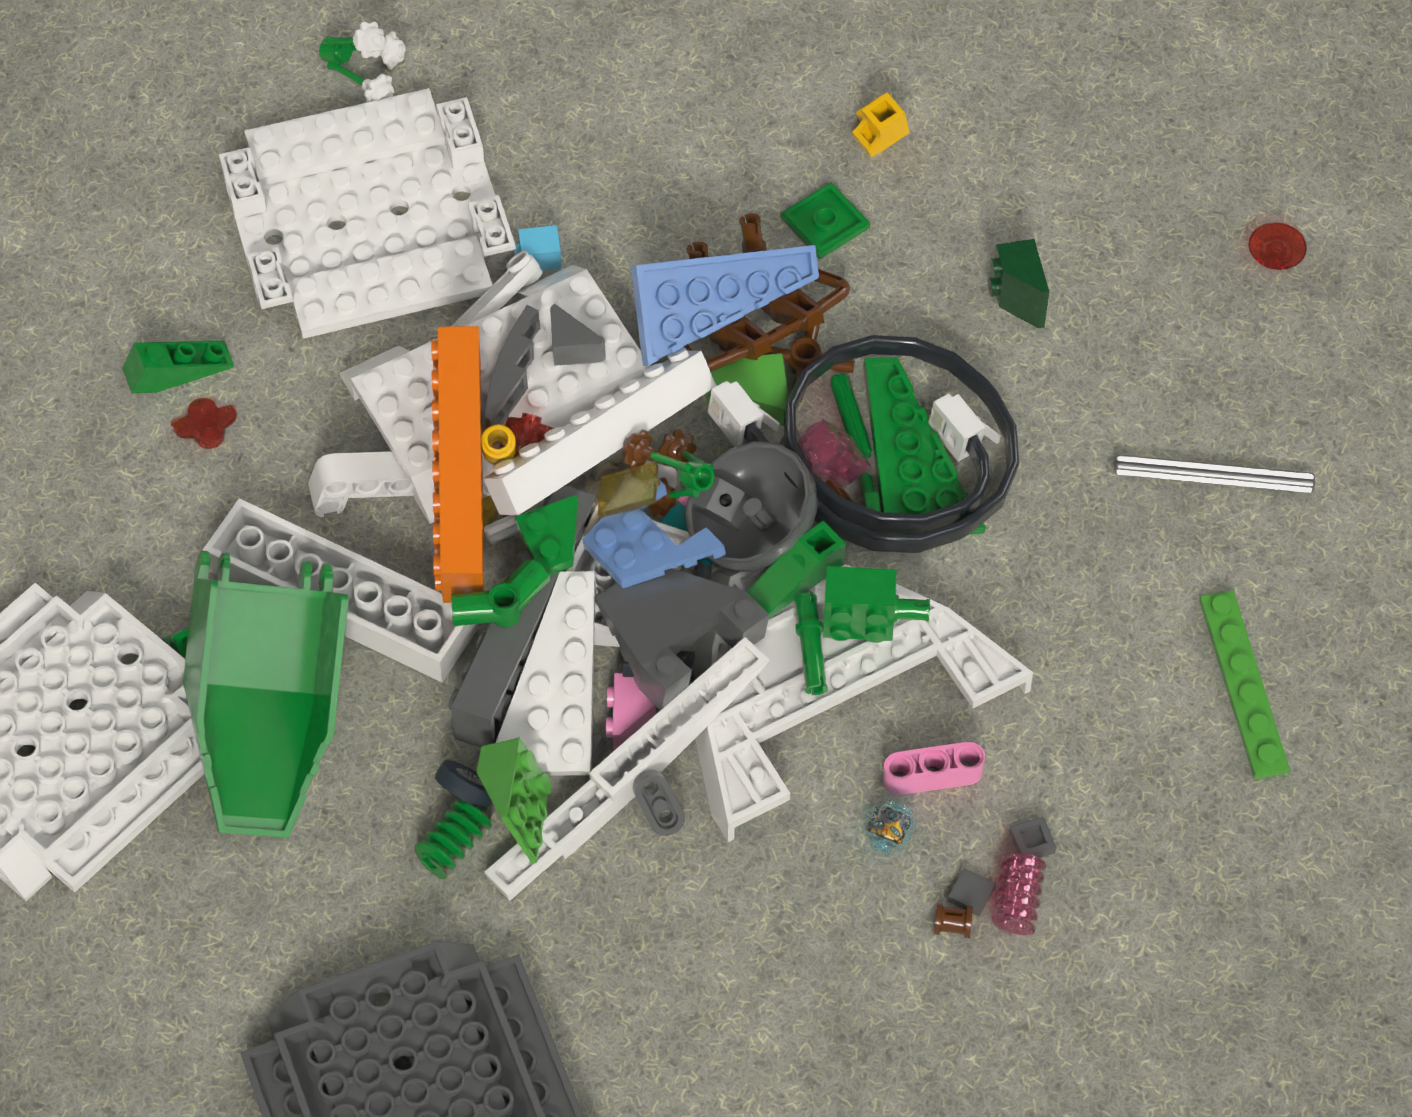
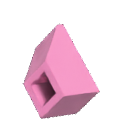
[606,673,656,750]

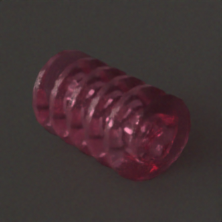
[992,853,1046,936]

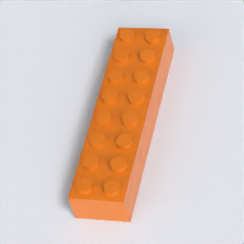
[431,326,484,603]

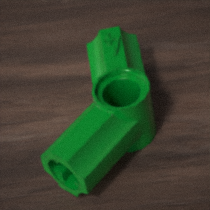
[451,559,550,628]

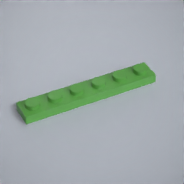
[1199,590,1289,780]

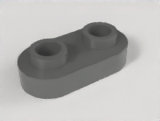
[633,770,685,836]

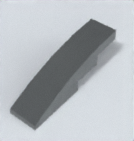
[485,305,540,429]

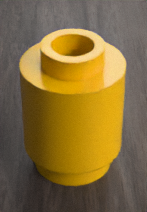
[481,425,516,465]

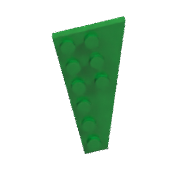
[863,357,986,534]

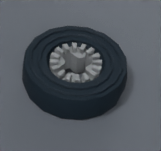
[435,760,492,808]

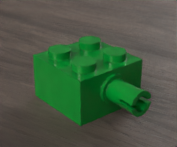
[823,566,930,643]

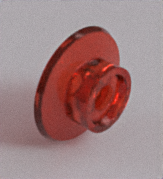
[1248,222,1307,270]

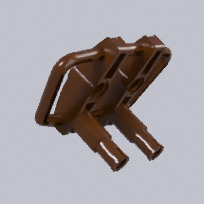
[683,213,850,372]

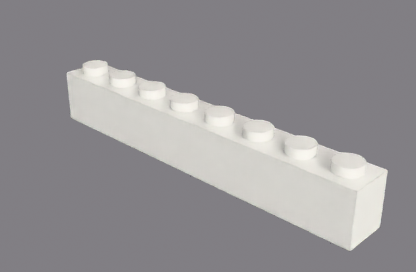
[483,348,716,516]

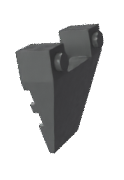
[595,568,769,710]

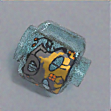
[864,800,917,855]

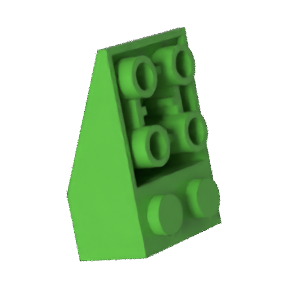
[477,737,551,864]

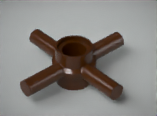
[764,323,855,402]

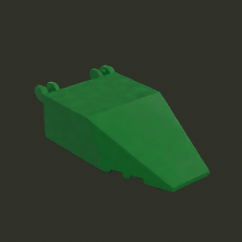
[183,550,348,838]

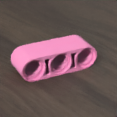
[883,742,985,795]

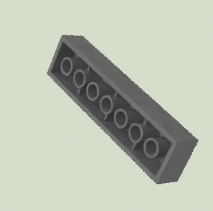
[448,485,596,748]

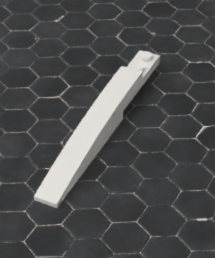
[484,637,770,901]

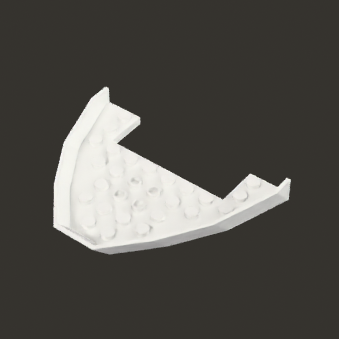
[694,564,1033,842]

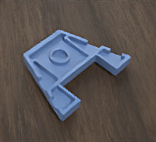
[582,468,726,588]

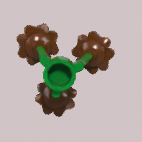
[622,429,715,517]

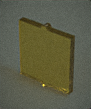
[596,462,660,518]

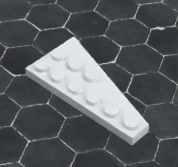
[496,571,596,776]

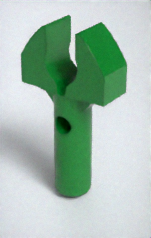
[859,473,880,512]

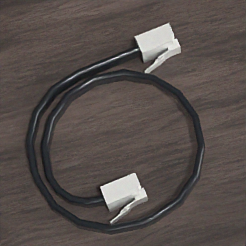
[707,335,1019,553]

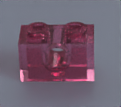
[798,419,871,487]

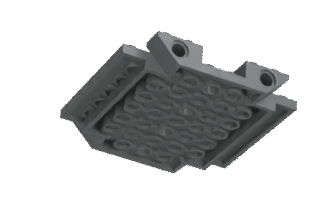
[240,941,584,1117]

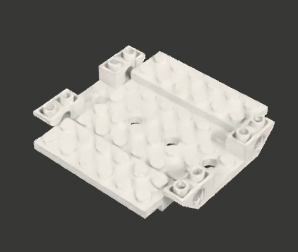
[219,88,516,339]
[0,583,204,901]

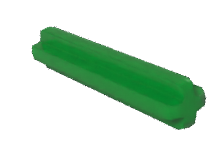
[830,373,872,460]

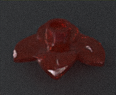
[171,398,237,449]

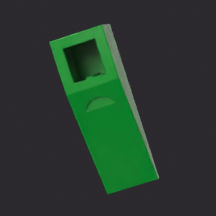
[122,341,234,394]
[746,521,846,618]

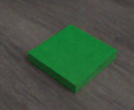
[780,182,871,260]

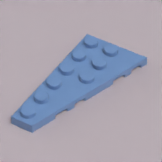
[631,245,819,366]

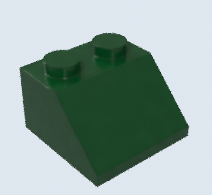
[988,239,1049,328]

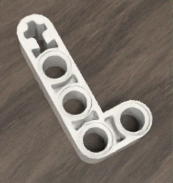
[308,452,414,517]

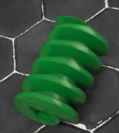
[414,800,492,879]

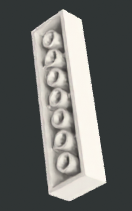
[203,498,477,683]

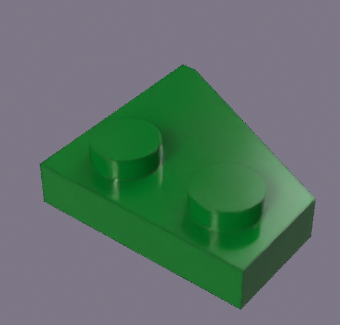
[515,495,579,575]

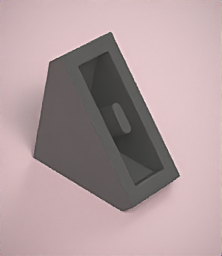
[550,303,606,366]

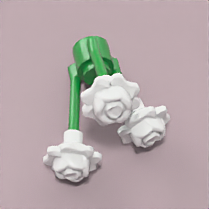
[319,21,406,103]

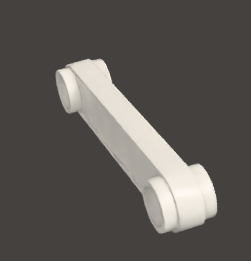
[426,251,542,344]

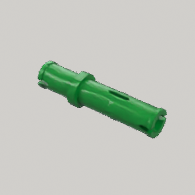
[794,592,828,695]

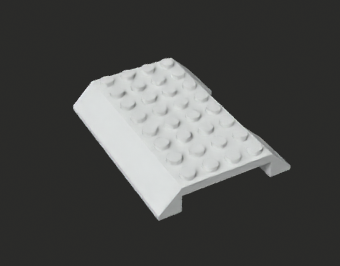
[340,265,650,524]

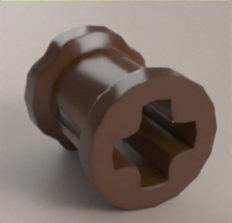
[934,903,973,938]

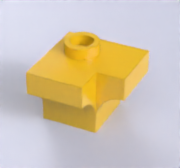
[852,92,910,157]

